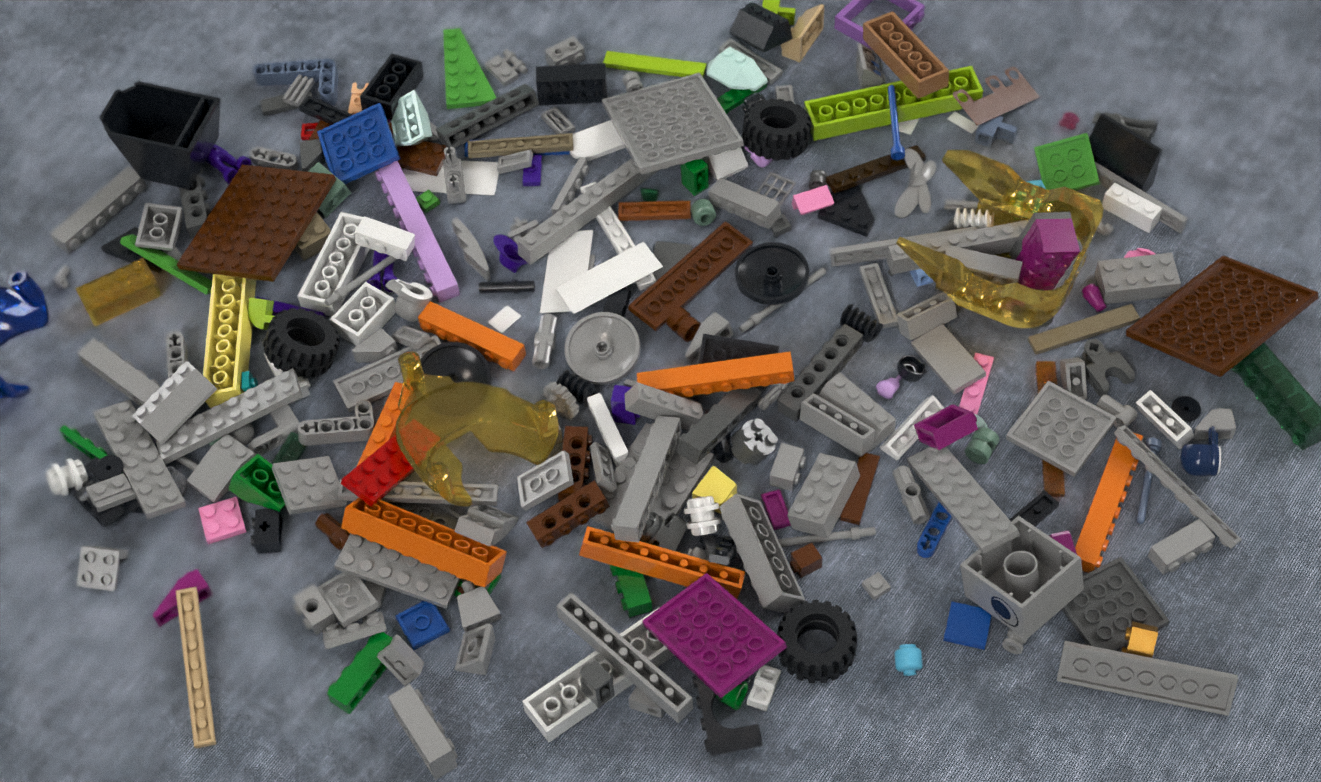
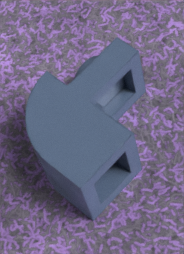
[975,116,1017,148]

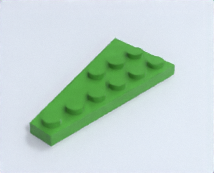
[443,28,496,109]

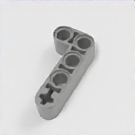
[166,331,188,379]
[298,400,374,446]

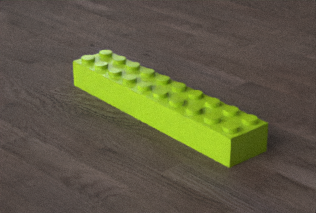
[804,66,983,141]

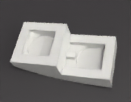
[747,665,781,711]

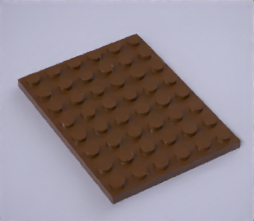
[177,164,336,282]
[1126,255,1318,377]

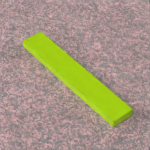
[603,51,707,78]

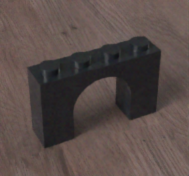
[692,675,763,756]

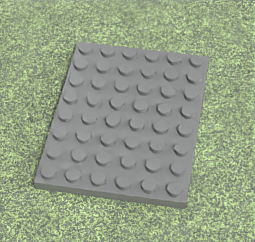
[602,73,744,175]

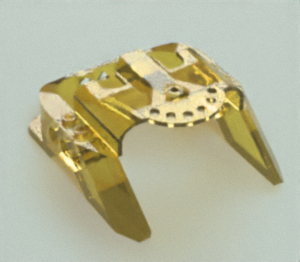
[896,150,1104,328]

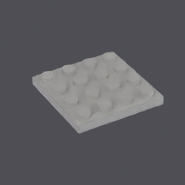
[1006,381,1117,477]

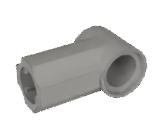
[1096,394,1138,429]

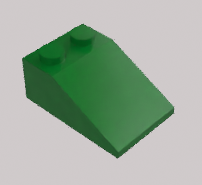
[228,454,286,511]

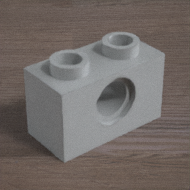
[292,584,337,635]

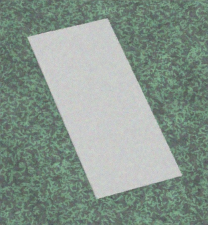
[403,161,499,195]
[540,230,593,313]
[556,242,663,314]

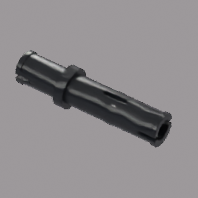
[479,279,535,294]

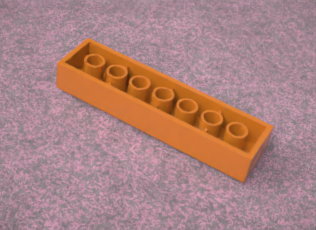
[341,498,507,587]

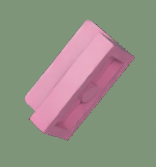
[791,185,834,215]

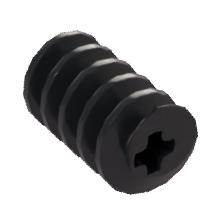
[840,304,883,342]
[556,369,597,407]

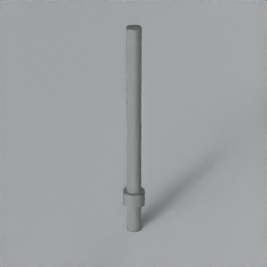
[324,256,397,306]
[739,268,826,333]
[778,527,876,547]

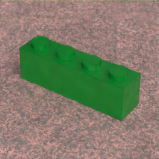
[609,565,653,618]
[327,632,393,714]

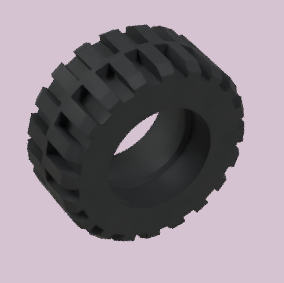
[742,98,811,161]
[263,308,340,378]
[777,600,857,684]

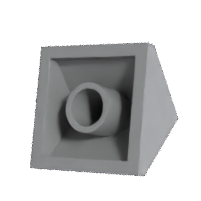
[455,624,495,675]

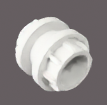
[45,458,88,497]
[684,496,722,536]

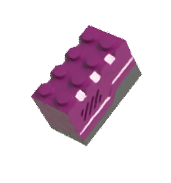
[1010,212,1080,292]

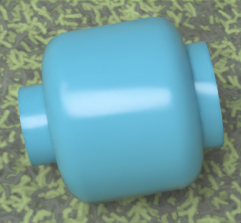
[894,644,923,676]

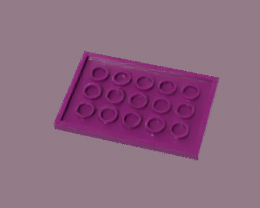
[642,573,787,698]

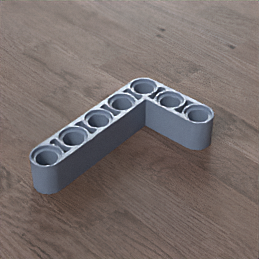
[252,58,338,106]

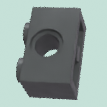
[579,660,615,708]

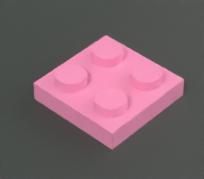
[198,496,247,544]

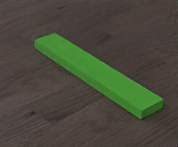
[120,234,212,295]

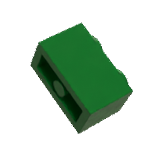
[681,159,709,196]

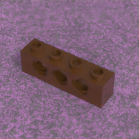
[558,426,593,502]
[526,480,610,548]

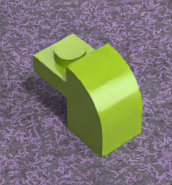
[762,0,796,25]
[248,298,274,330]

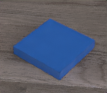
[395,601,450,651]
[943,601,992,650]

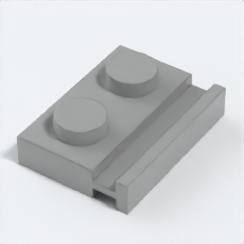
[86,473,136,513]

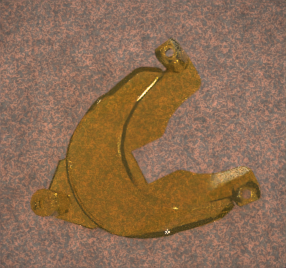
[396,352,559,507]

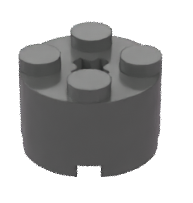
[730,418,778,465]

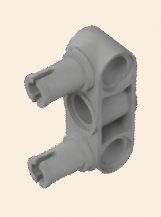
[443,147,466,204]

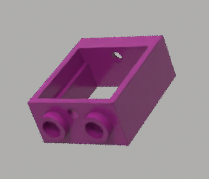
[914,404,978,450]

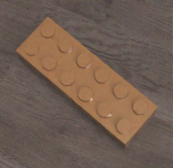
[863,11,949,99]

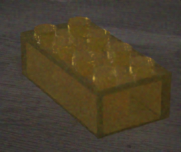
[75,258,162,327]

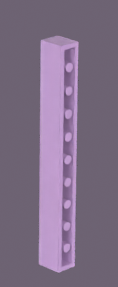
[375,161,460,303]

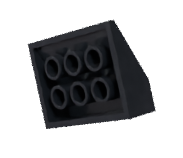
[1089,113,1162,192]

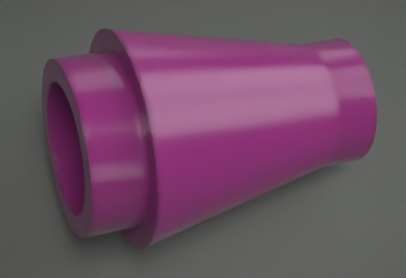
[1081,283,1107,312]

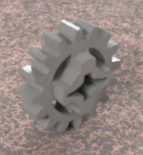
[543,382,580,420]

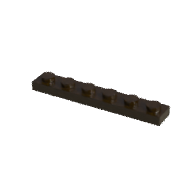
[825,145,926,194]

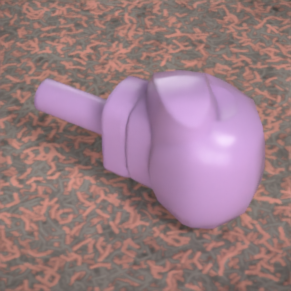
[744,146,772,168]
[876,375,902,399]

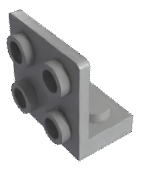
[77,545,129,591]

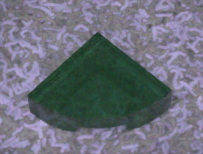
[641,188,659,202]

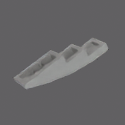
[451,217,491,282]

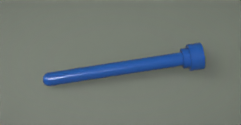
[888,85,905,160]

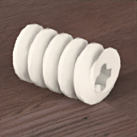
[954,208,994,229]

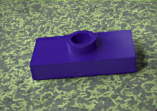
[523,155,542,186]

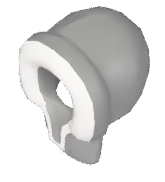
[386,279,432,322]

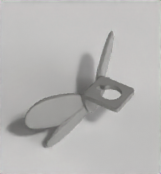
[895,148,936,218]

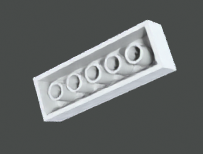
[298,212,370,316]

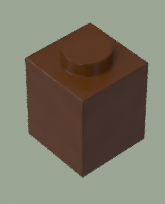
[789,542,822,578]

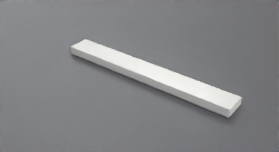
[579,182,657,291]

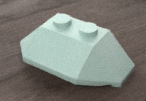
[706,47,768,91]
[391,90,432,146]

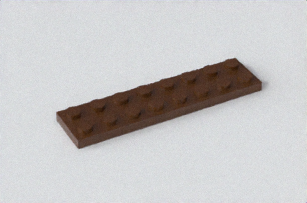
[308,120,450,176]
[628,221,753,331]

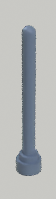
[1137,438,1162,524]

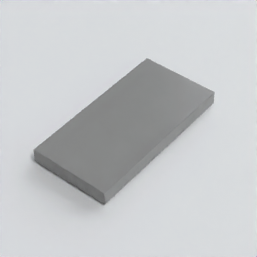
[911,324,986,394]

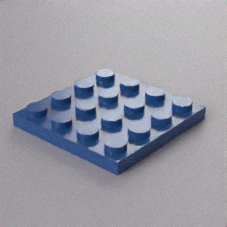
[317,103,400,184]

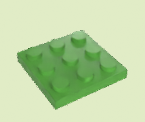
[1034,133,1100,198]

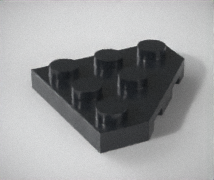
[818,185,875,237]

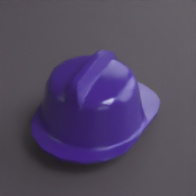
[493,234,528,273]

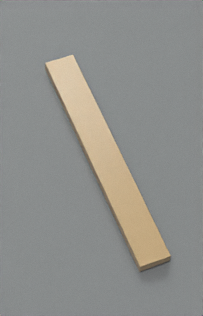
[176,587,216,749]

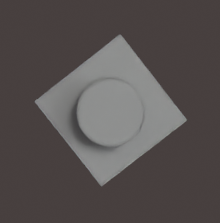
[862,572,891,600]

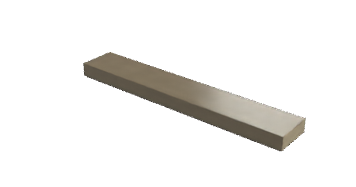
[468,133,574,158]
[1028,304,1140,355]

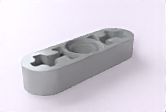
[249,147,298,170]

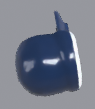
[1180,426,1221,477]

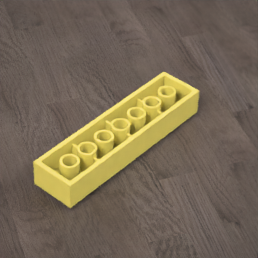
[203,274,256,408]

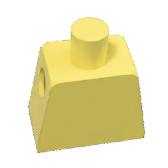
[692,466,737,513]

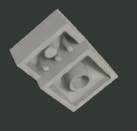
[454,505,519,547]

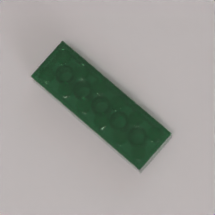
[1232,343,1321,450]

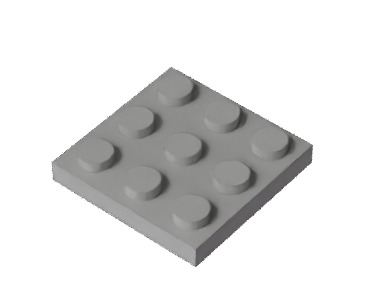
[272,456,347,515]

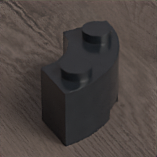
[73,480,125,528]

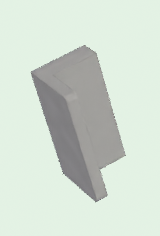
[377,634,424,686]

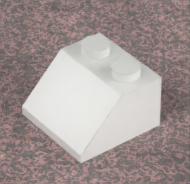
[702,147,748,181]

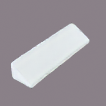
[587,393,628,467]
[880,395,944,460]

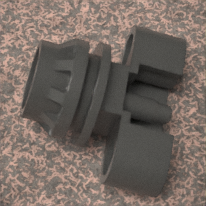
[640,512,687,551]

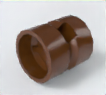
[666,307,701,342]

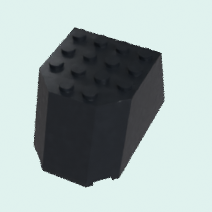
[99,81,220,190]

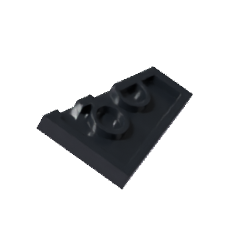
[700,535,737,566]

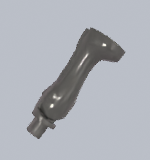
[1092,112,1158,142]

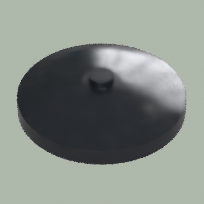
[735,242,809,305]
[414,342,491,417]

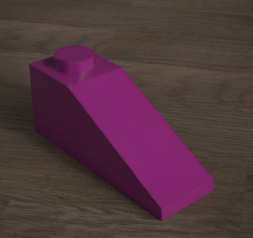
[152,568,213,627]

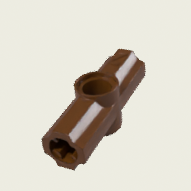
[315,513,350,550]

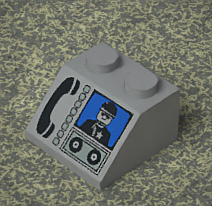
[856,44,885,89]

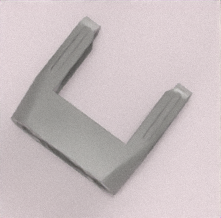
[247,404,299,456]

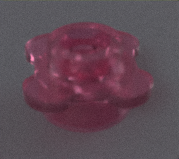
[1059,112,1080,130]

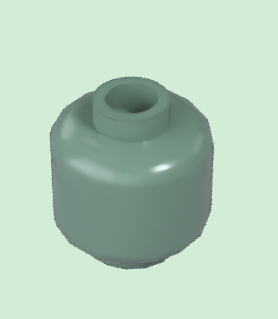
[691,199,716,226]

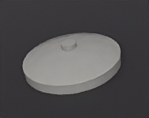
[565,312,641,385]

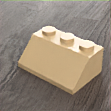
[781,4,824,62]

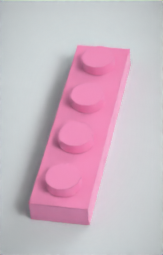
[959,353,994,415]

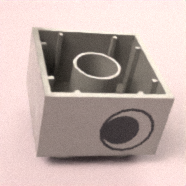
[960,516,1084,640]

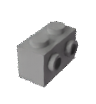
[545,36,585,66]

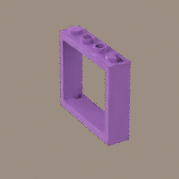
[834,0,925,50]

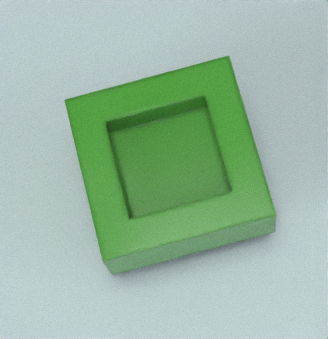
[416,189,440,213]

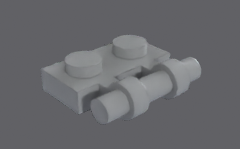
[485,49,528,87]

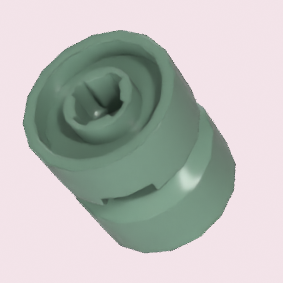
[965,427,999,464]

